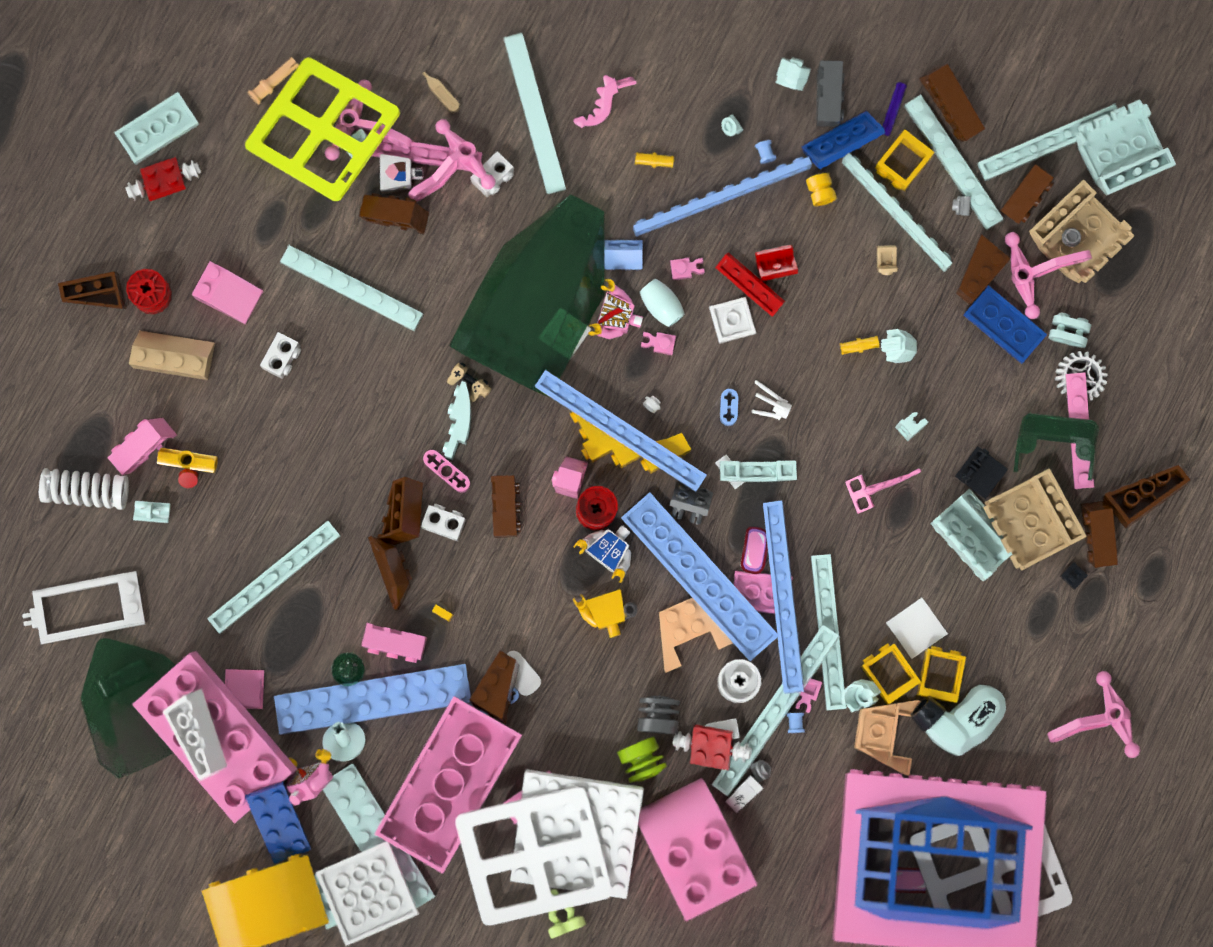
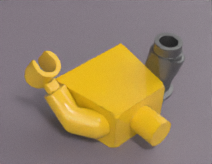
[573,590,638,638]

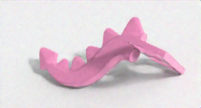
[573,75,637,128]
[845,469,921,514]

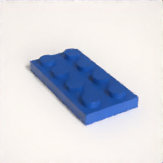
[802,111,885,169]
[964,286,1047,364]
[246,781,311,864]

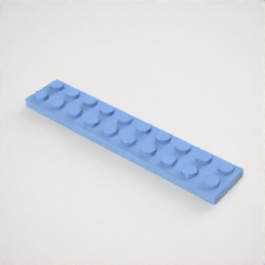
[621,492,778,661]
[274,664,471,735]

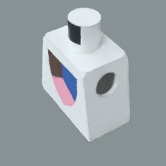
[380,154,423,194]

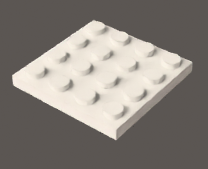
[316,842,419,946]

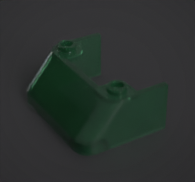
[1013,413,1099,481]

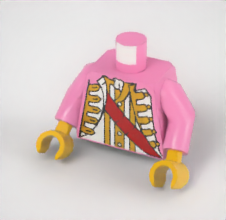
[588,279,643,339]
[286,749,333,805]

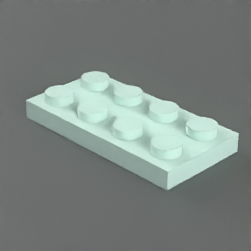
[114,92,199,165]

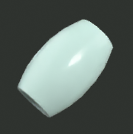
[640,279,685,327]

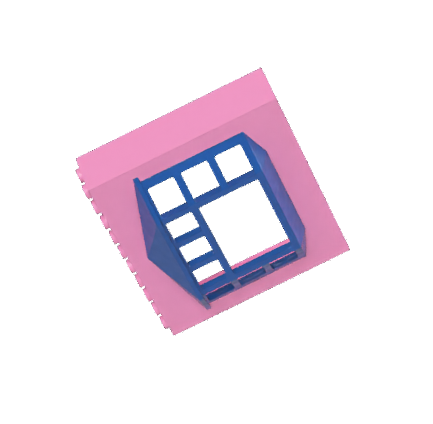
[832,770,1046,947]

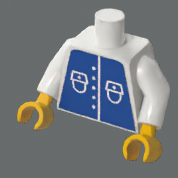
[573,525,631,583]

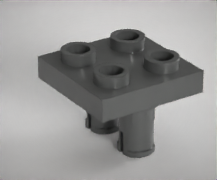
[670,482,713,524]

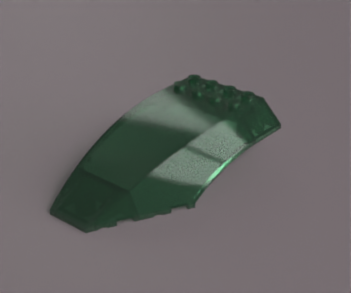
[449,195,605,398]

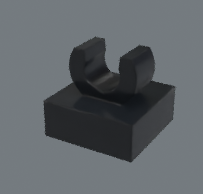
[1060,562,1088,590]

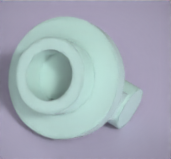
[722,114,743,136]

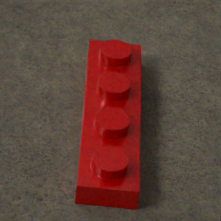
[715,252,786,317]

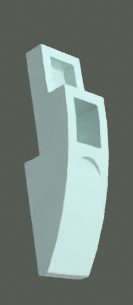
[442,381,471,460]

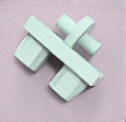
[133,501,171,523]

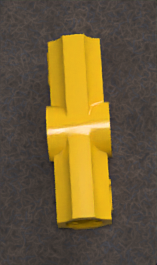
[157,448,218,473]

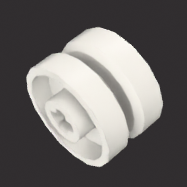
[717,660,761,703]

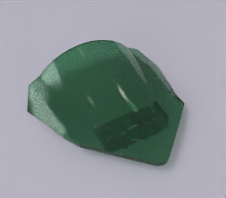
[80,638,176,779]

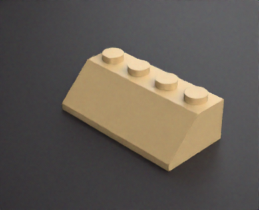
[129,331,215,380]

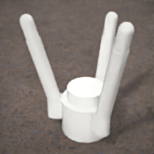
[752,380,792,420]

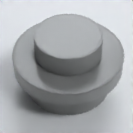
[1062,228,1081,247]

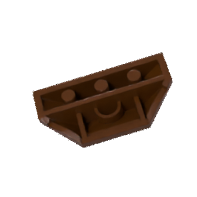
[368,536,412,611]

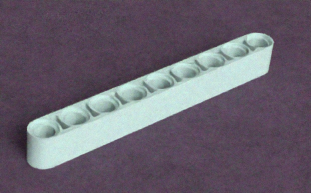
[504,33,566,194]

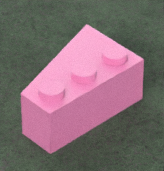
[108,418,177,475]

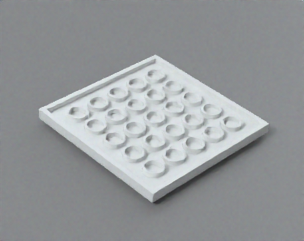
[510,770,643,899]

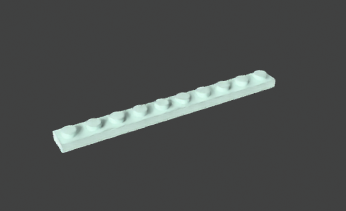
[712,625,840,797]

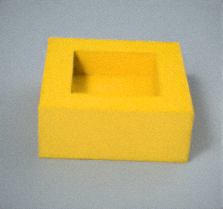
[432,605,453,622]

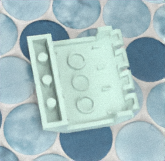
[1075,99,1176,195]
[930,489,1012,581]

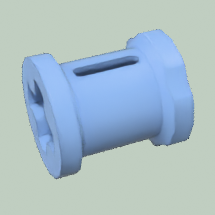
[755,140,776,164]
[787,713,805,733]

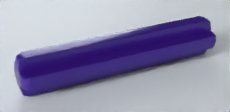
[882,82,906,136]

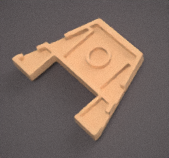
[659,598,733,673]
[854,700,921,776]

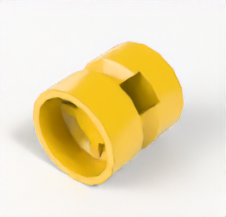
[806,173,837,206]

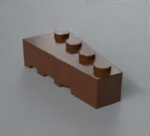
[919,63,985,142]
[1102,465,1190,529]

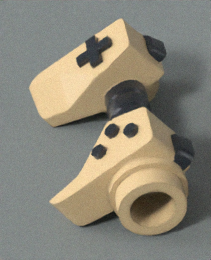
[447,363,491,402]

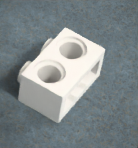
[470,151,514,197]
[260,332,301,379]
[421,504,466,541]

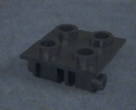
[955,446,1008,500]

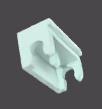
[895,412,928,441]

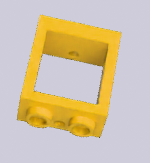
[875,130,935,192]
[861,643,921,705]
[917,646,966,703]

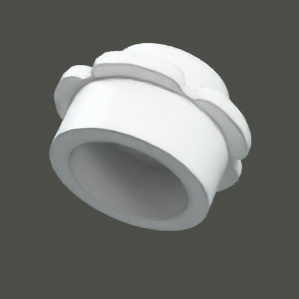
[643,396,661,413]

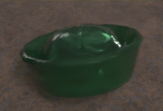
[331,652,365,686]

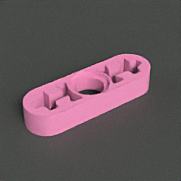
[423,450,470,493]

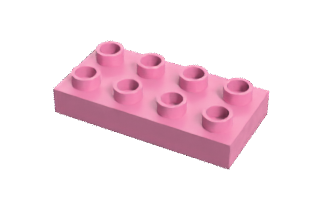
[132,651,297,823]
[375,696,522,874]

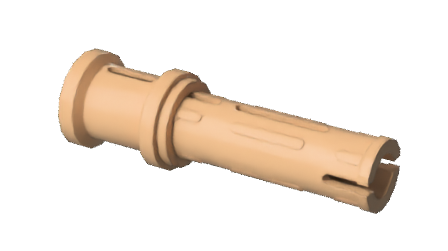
[248,57,299,105]

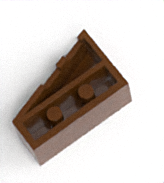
[1001,164,1054,224]

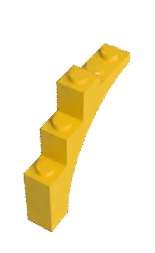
[569,412,691,474]

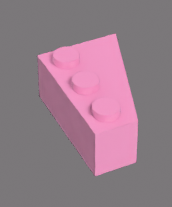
[552,456,588,499]
[362,623,427,663]

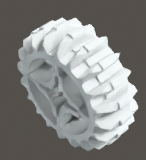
[1055,351,1108,401]

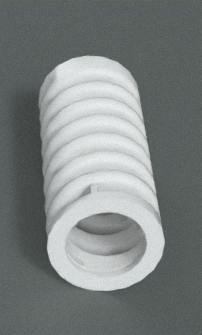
[39,468,129,510]

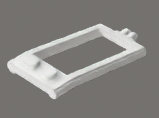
[22,571,145,645]

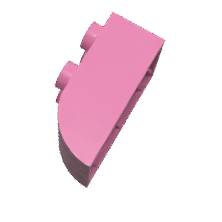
[638,778,757,921]

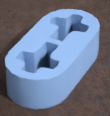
[720,389,738,426]

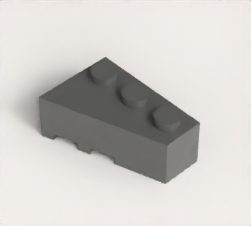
[816,60,844,127]

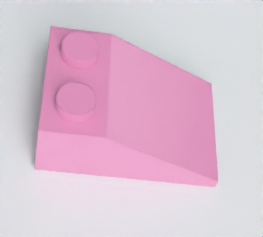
[192,261,263,325]

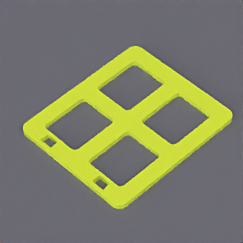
[245,58,400,201]

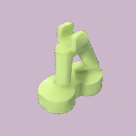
[548,889,587,939]

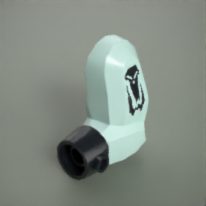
[910,685,1006,756]

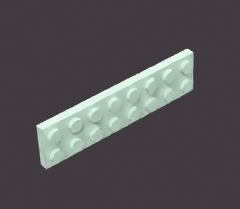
[323,763,435,908]

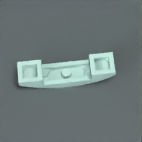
[720,461,797,482]

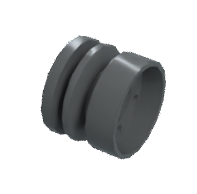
[637,696,680,734]

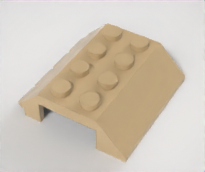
[1029,179,1134,283]
[983,468,1087,571]

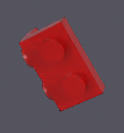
[755,245,798,281]

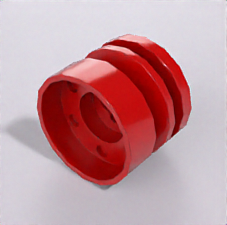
[126,269,172,314]
[576,486,618,530]

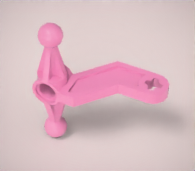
[325,80,412,160]
[408,119,496,201]
[1005,232,1092,319]
[1047,671,1140,758]

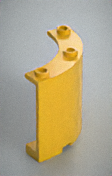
[202,854,329,947]

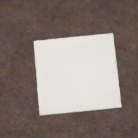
[886,598,948,659]

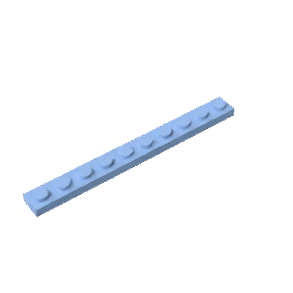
[633,157,812,237]
[535,370,707,492]
[763,501,804,694]

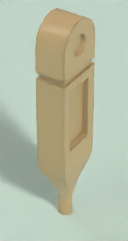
[423,72,460,113]

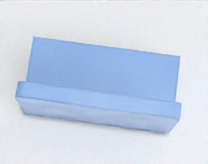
[605,240,643,270]

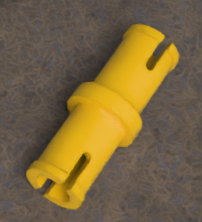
[635,152,674,168]
[840,336,880,355]

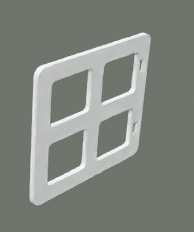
[455,786,612,925]
[910,824,1072,917]

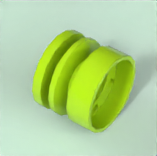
[617,736,667,783]

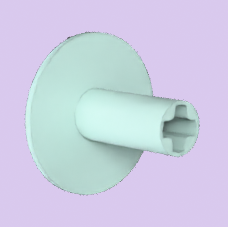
[323,722,365,761]

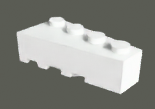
[163,689,227,781]

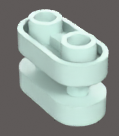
[1049,313,1091,348]

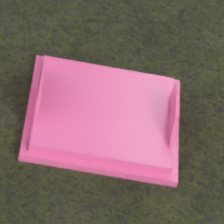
[225,669,264,709]

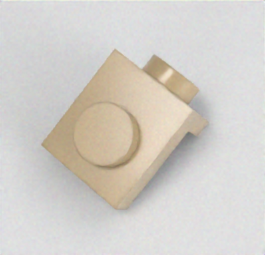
[877,245,898,275]

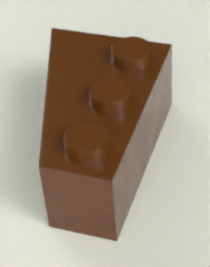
[359,193,429,235]
[956,234,1010,305]
[58,271,126,309]
[491,475,521,538]
[377,477,423,545]
[1081,501,1118,568]
[469,651,520,724]

